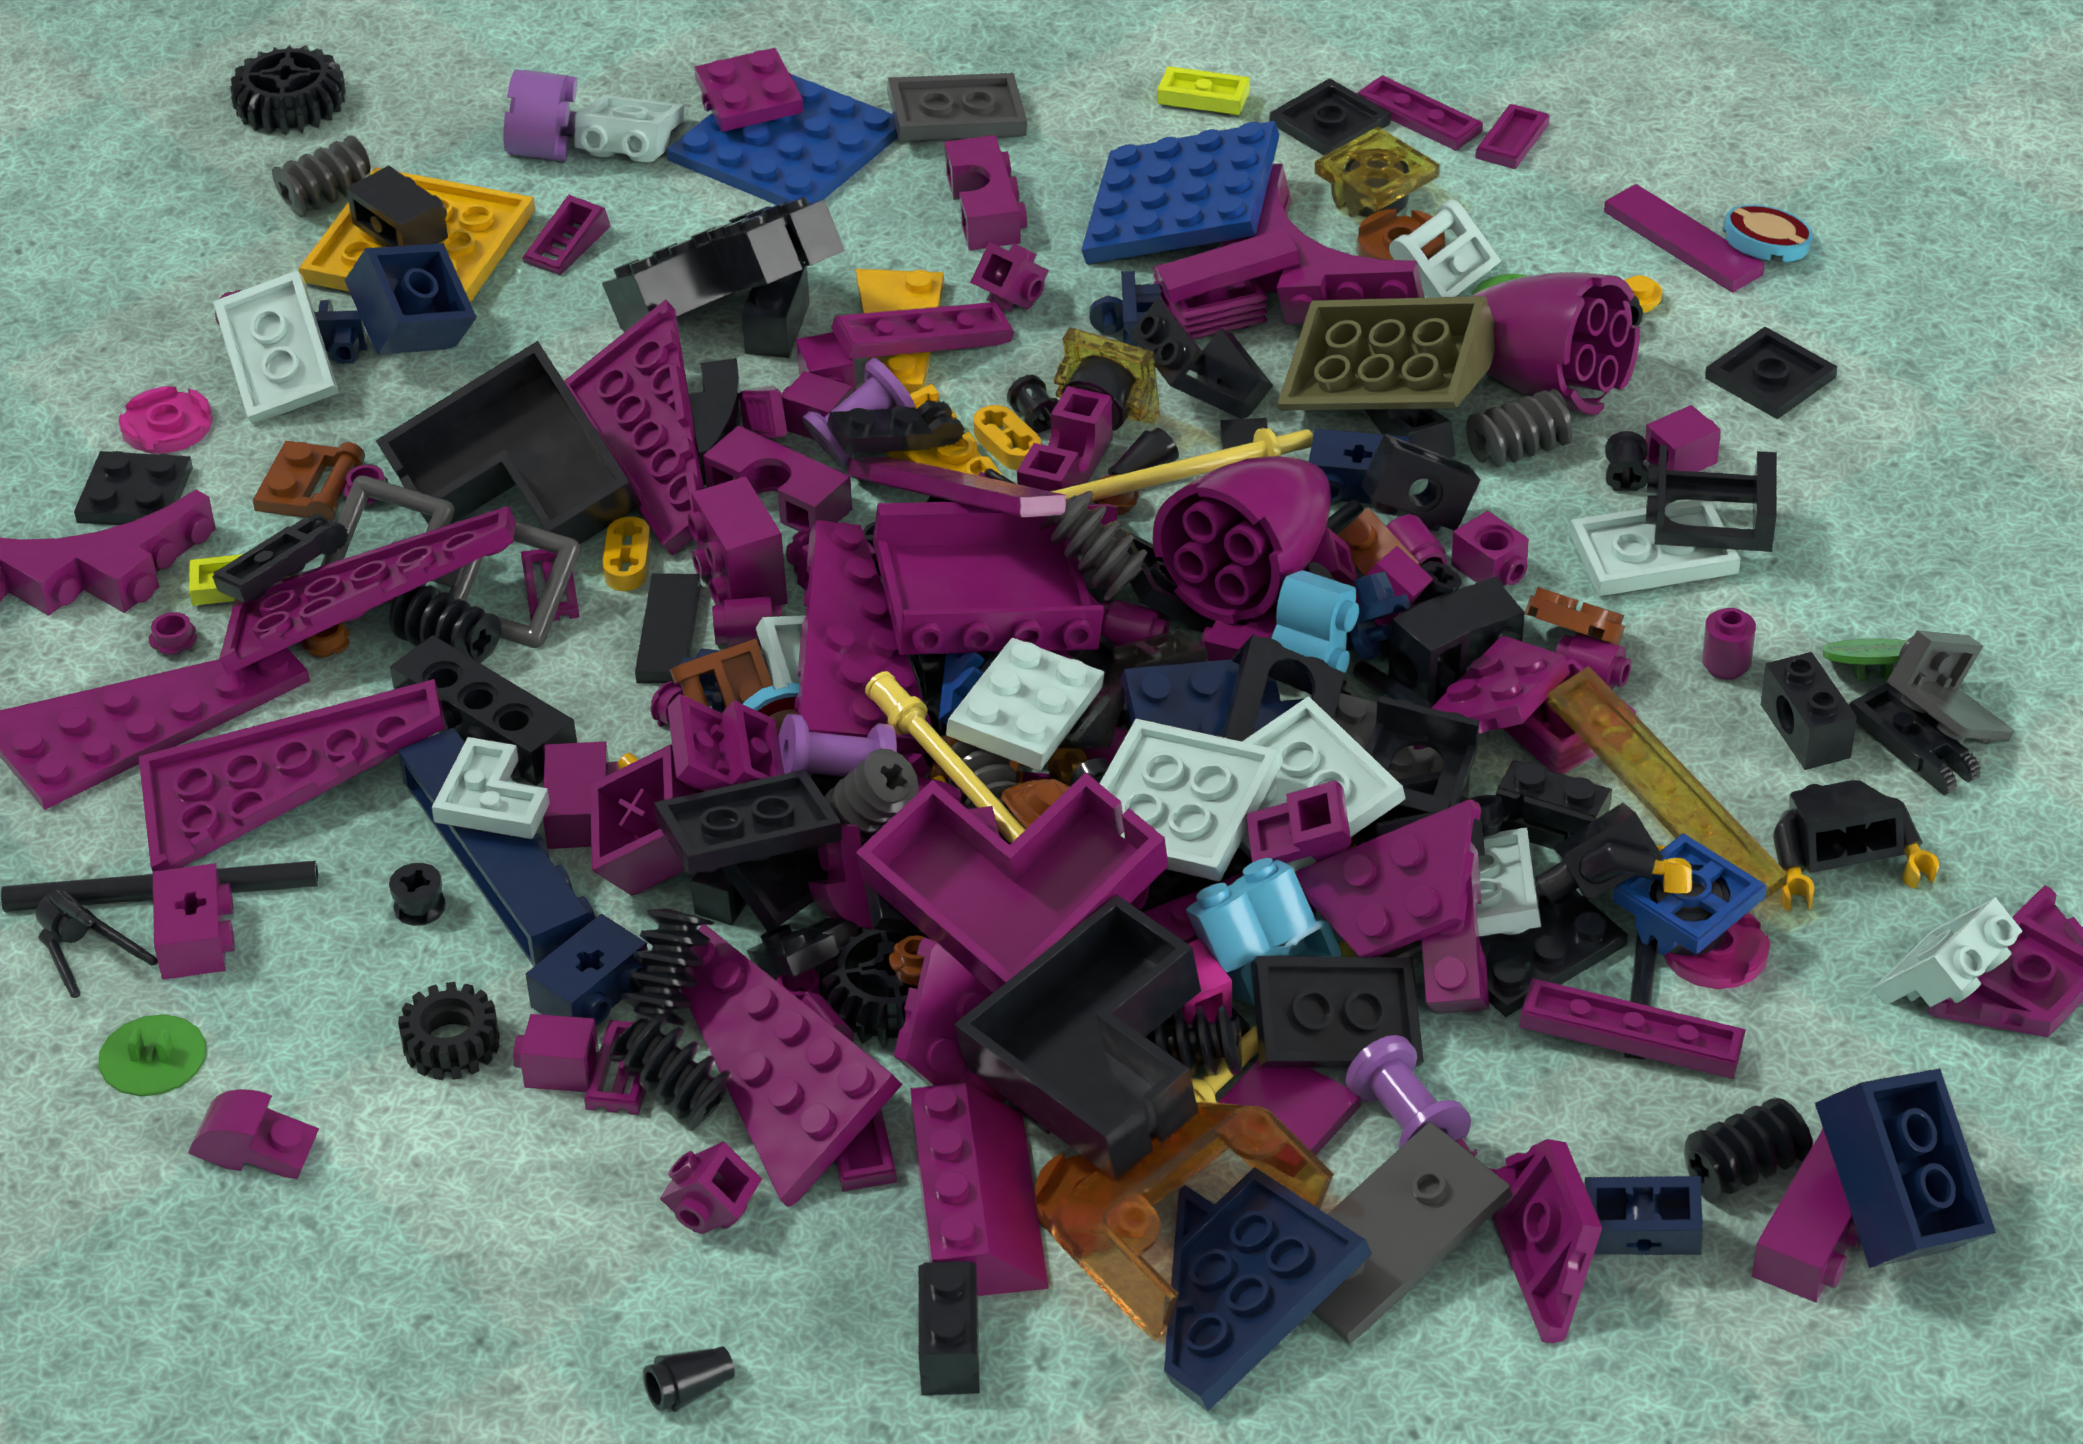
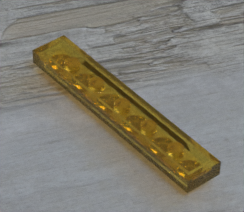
[1548,666,1788,902]

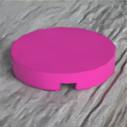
[118,386,213,453]
[1664,913,1770,989]

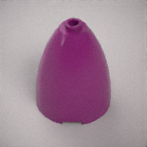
[1470,272,1640,415]
[1153,456,1331,624]

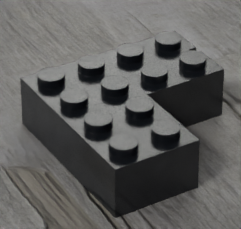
[602,196,845,332]
[375,341,642,545]
[954,895,1201,1181]

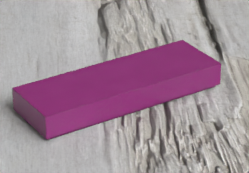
[1357,75,1483,151]
[1156,228,1301,303]

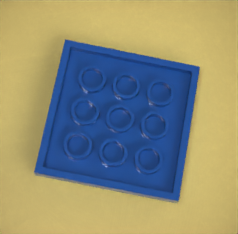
[666,74,898,205]
[1081,121,1280,264]

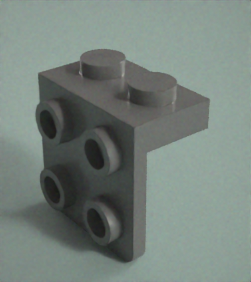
[1887,630,2014,743]

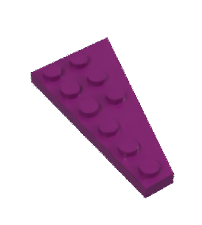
[219,506,516,675]
[794,520,933,754]
[0,648,310,810]
[138,679,445,871]
[680,925,903,1207]

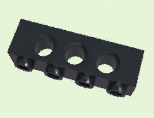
[390,635,577,786]

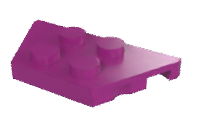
[1413,637,1570,750]
[1295,799,1481,957]
[1927,885,2083,1037]
[894,938,1007,1103]
[1489,1139,1602,1343]

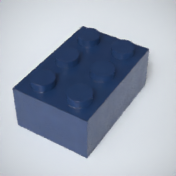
[1815,1068,1996,1268]

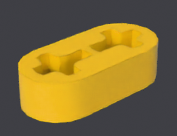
[974,405,1041,471]
[603,516,651,591]

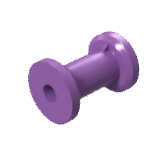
[802,357,916,468]
[778,714,897,777]
[1346,1035,1471,1149]

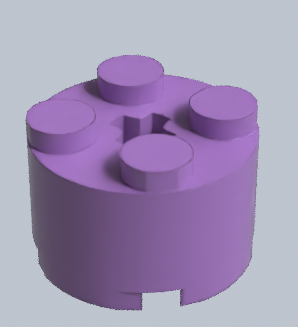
[503,69,578,162]

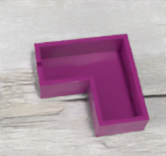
[856,772,1168,993]

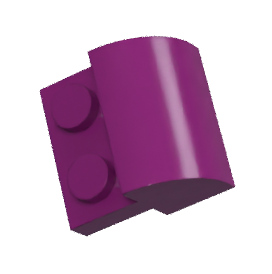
[667,694,784,791]

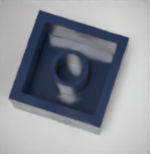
[344,243,477,355]

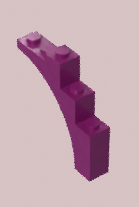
[1220,163,1425,324]
[0,489,216,616]

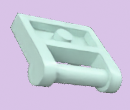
[1389,199,1501,298]

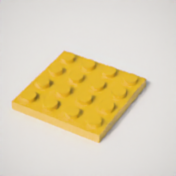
[299,167,535,303]

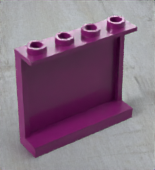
[873,500,1104,655]

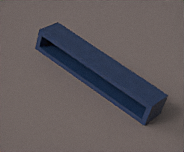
[398,727,595,967]

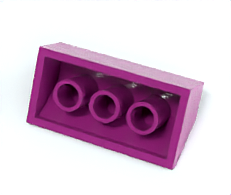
[910,1082,1048,1296]

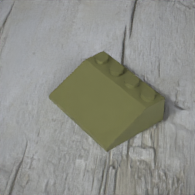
[1277,296,1495,411]

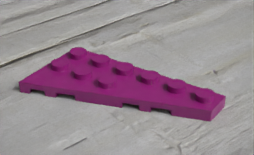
[564,299,704,555]

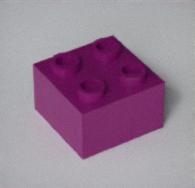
[688,476,788,606]
[590,744,704,896]

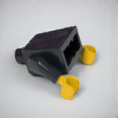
[1773,780,1939,911]
[1535,802,1692,905]

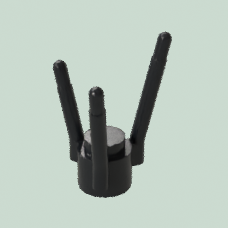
[36,890,158,998]

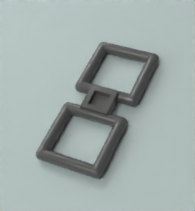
[320,476,580,648]

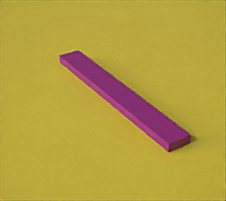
[848,456,1066,517]

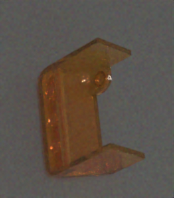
[1050,1101,1334,1342]

